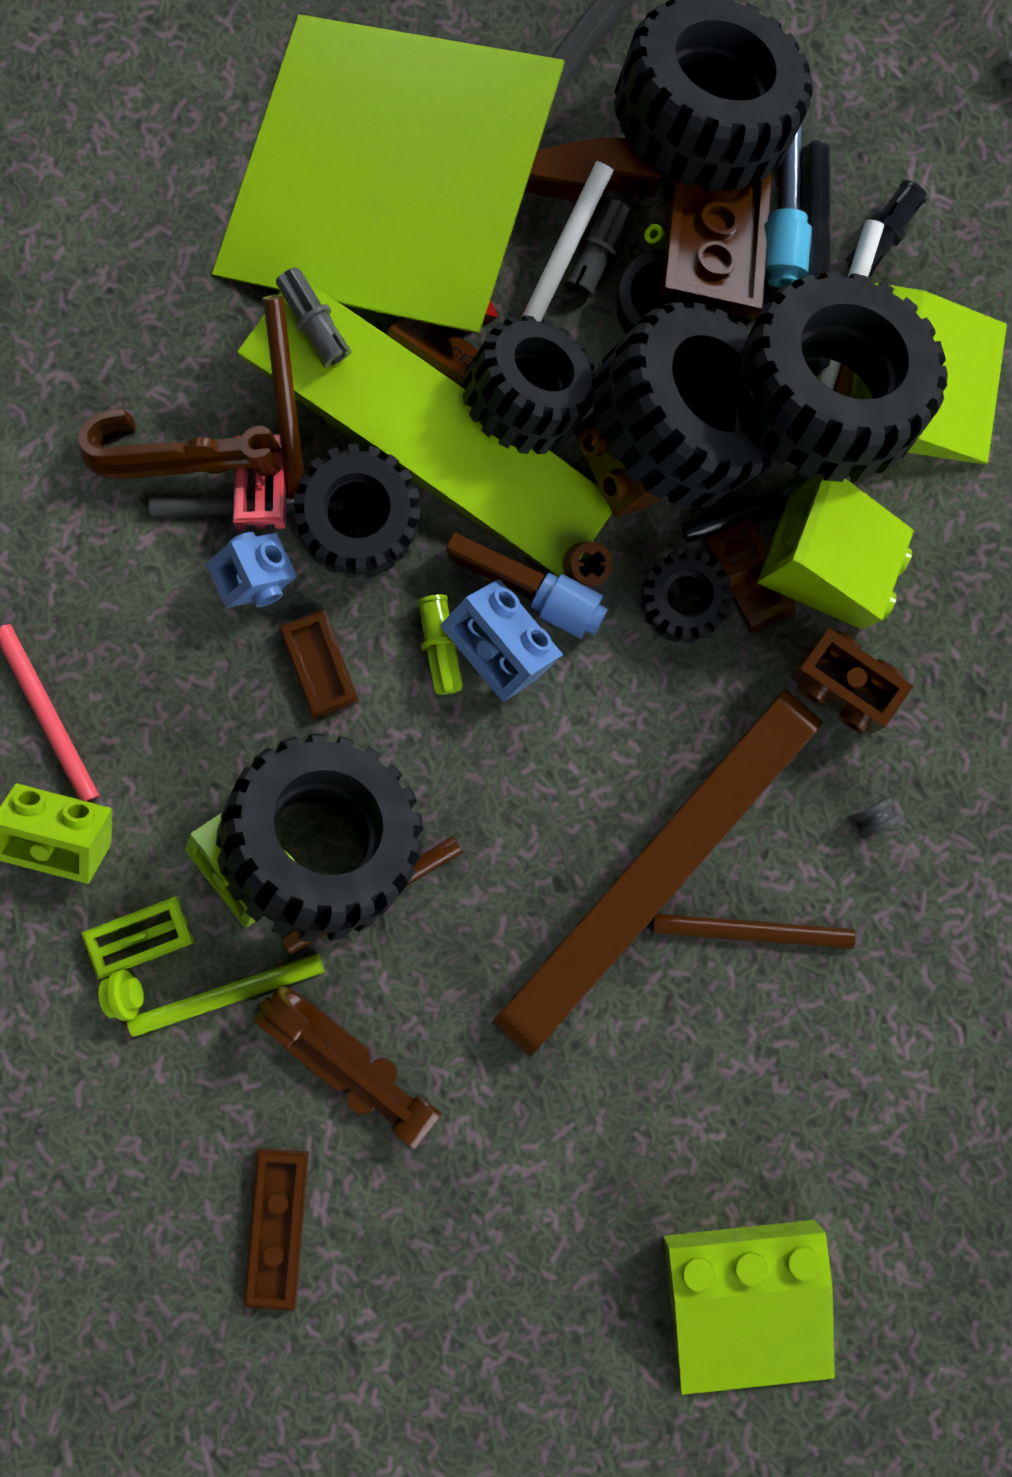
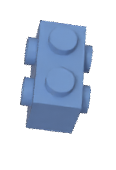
[440,579,563,702]

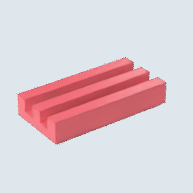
[233,434,286,531]

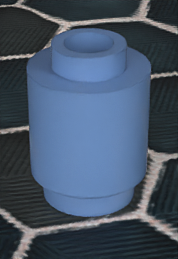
[531,573,608,639]

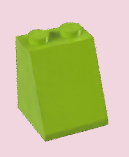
[757,474,914,630]

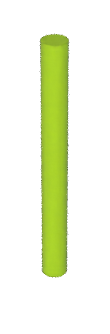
[127,953,325,1037]

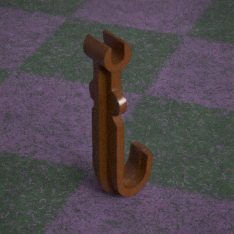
[78,409,282,479]
[253,987,442,1149]

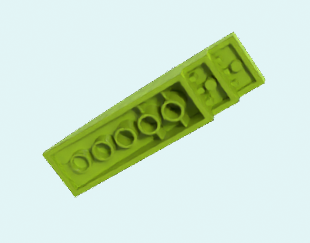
[237,282,612,577]

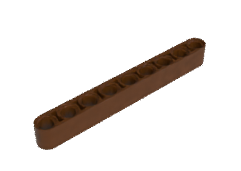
[491,689,823,1057]

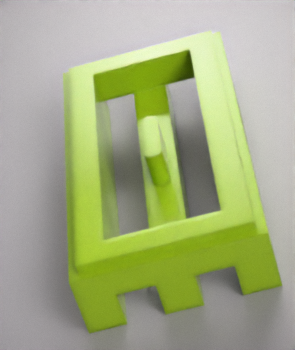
[81,896,195,980]

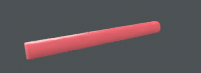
[0,624,100,802]

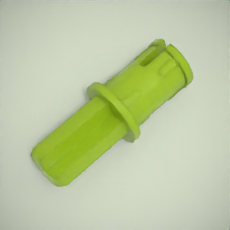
[417,594,463,695]

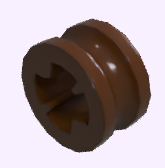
[563,542,613,586]

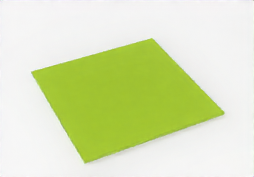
[212,14,565,334]

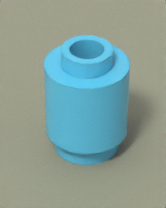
[764,208,812,288]

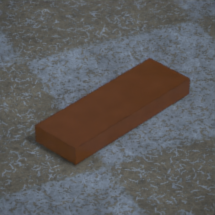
[244,1148,310,1311]

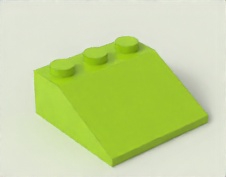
[850,283,1007,465]
[663,1220,835,1395]

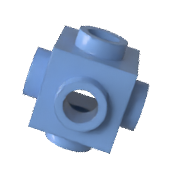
[205,532,297,608]

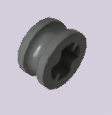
[850,797,903,838]

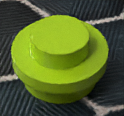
[98,970,144,1021]

